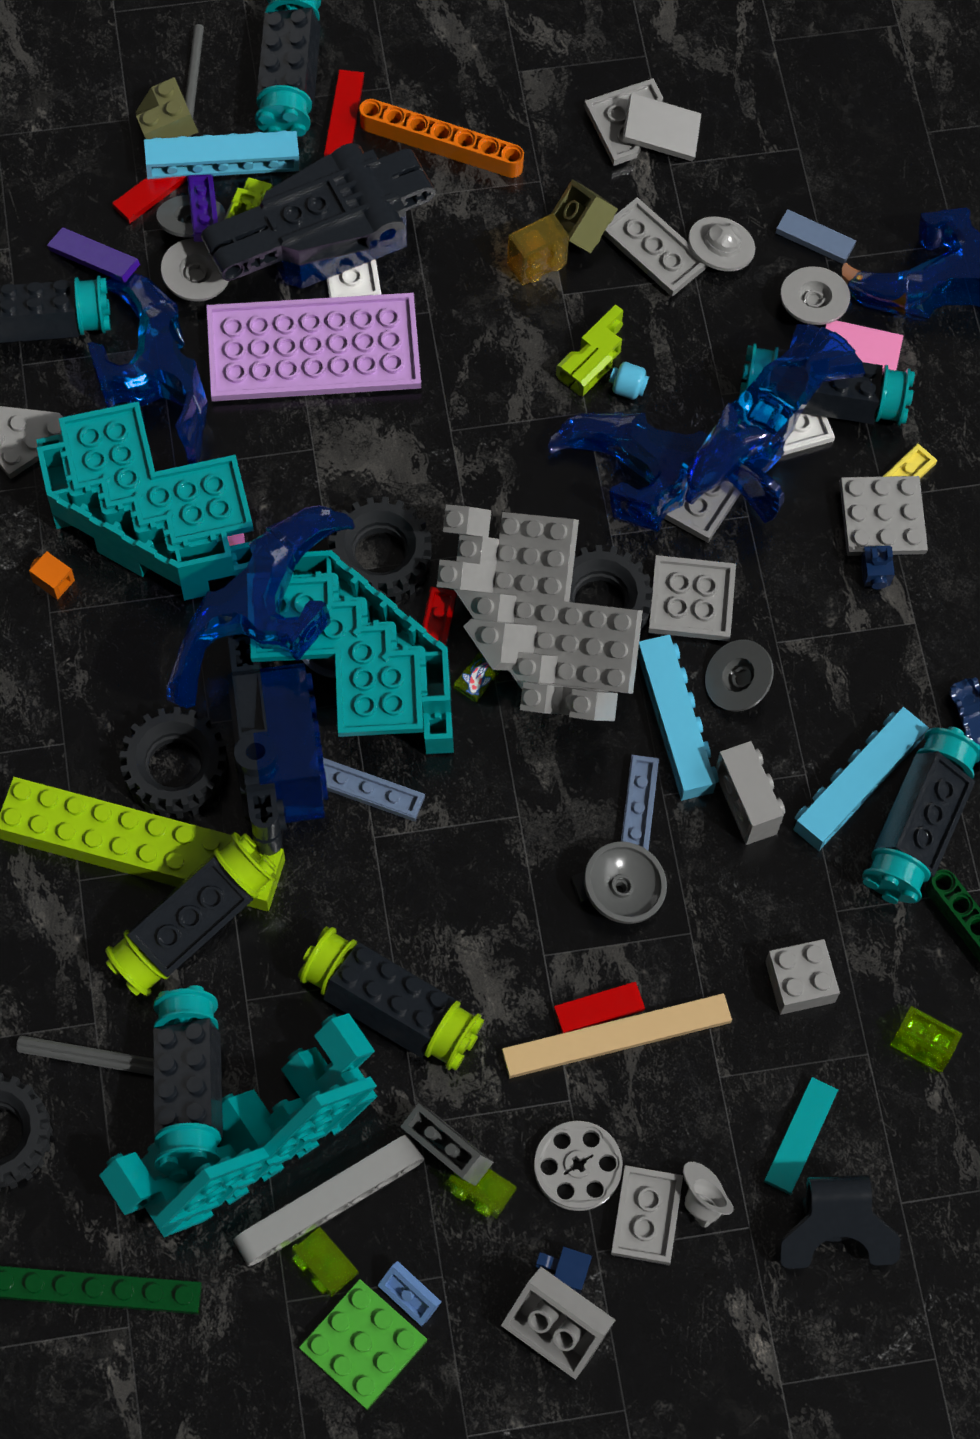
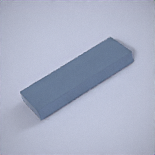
[776,209,856,264]

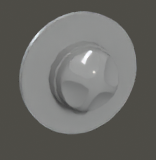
[688,217,755,271]
[161,238,229,301]
[780,267,850,325]

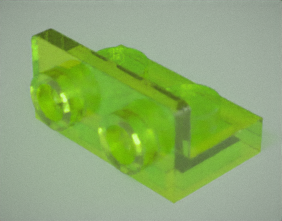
[891,1006,963,1072]
[448,1169,517,1218]
[292,1227,359,1297]

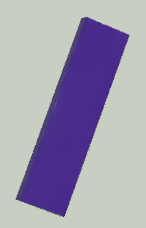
[187,174,218,242]
[47,227,140,283]

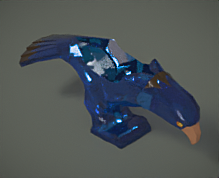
[841,208,980,318]

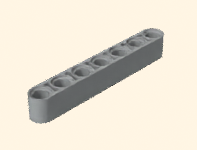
[233,1134,424,1266]

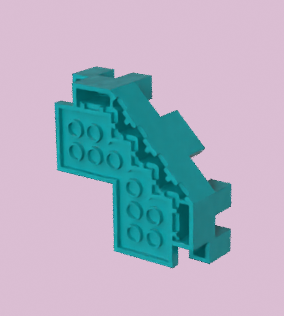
[36,401,261,601]
[249,550,454,754]
[99,1013,378,1237]

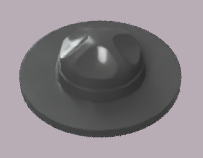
[157,195,226,238]
[705,640,774,712]

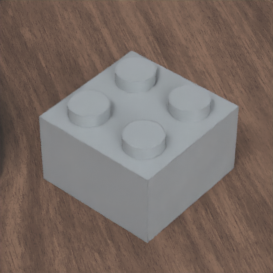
[765,939,840,1015]

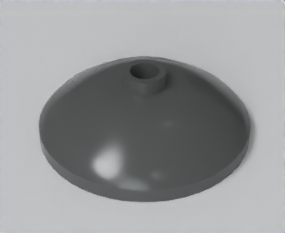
[584,842,667,924]

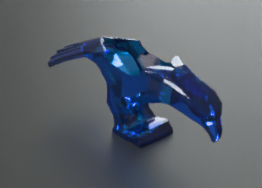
[87,273,208,464]
[685,324,865,504]
[548,412,784,531]
[166,505,355,709]

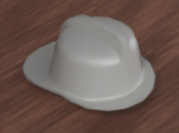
[683,1162,733,1227]

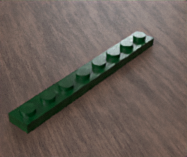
[0,1266,202,1314]

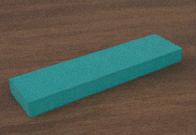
[764,1077,838,1195]

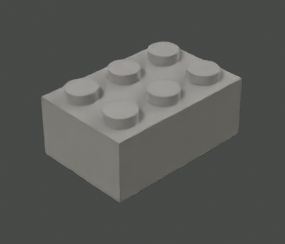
[716,741,785,845]
[501,1267,615,1380]

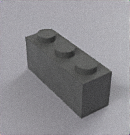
[401,1103,494,1186]

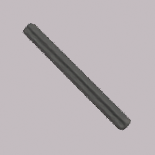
[16,1036,154,1076]

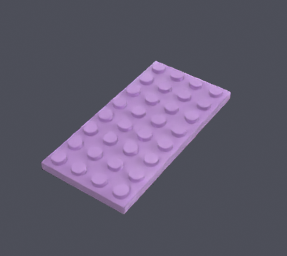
[207,293,421,401]

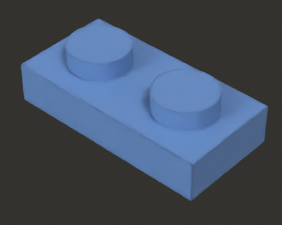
[377,1261,441,1326]

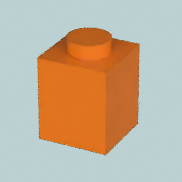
[29,551,75,600]

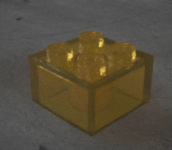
[507,213,569,285]

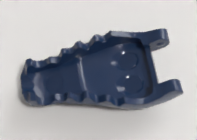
[949,677,980,766]

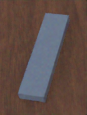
[621,755,659,850]
[311,757,425,822]

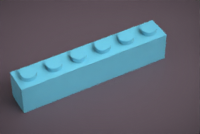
[144,131,299,179]
[637,635,719,801]
[793,707,929,851]

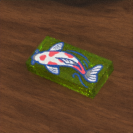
[454,651,501,702]

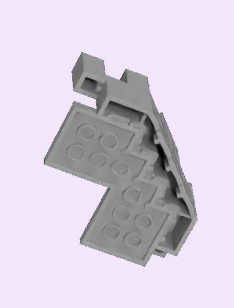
[437,504,643,721]

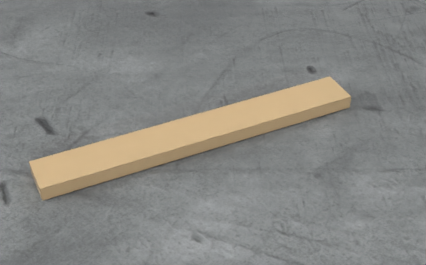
[502,993,732,1078]

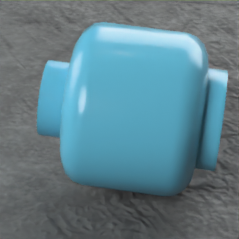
[609,362,649,400]

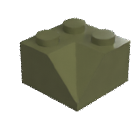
[136,77,198,139]
[546,179,618,253]

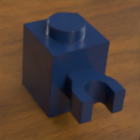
[860,545,895,589]
[535,1247,592,1294]

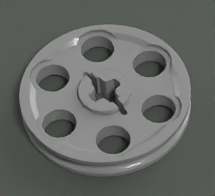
[534,1121,623,1211]

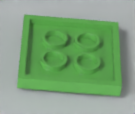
[299,1279,427,1410]

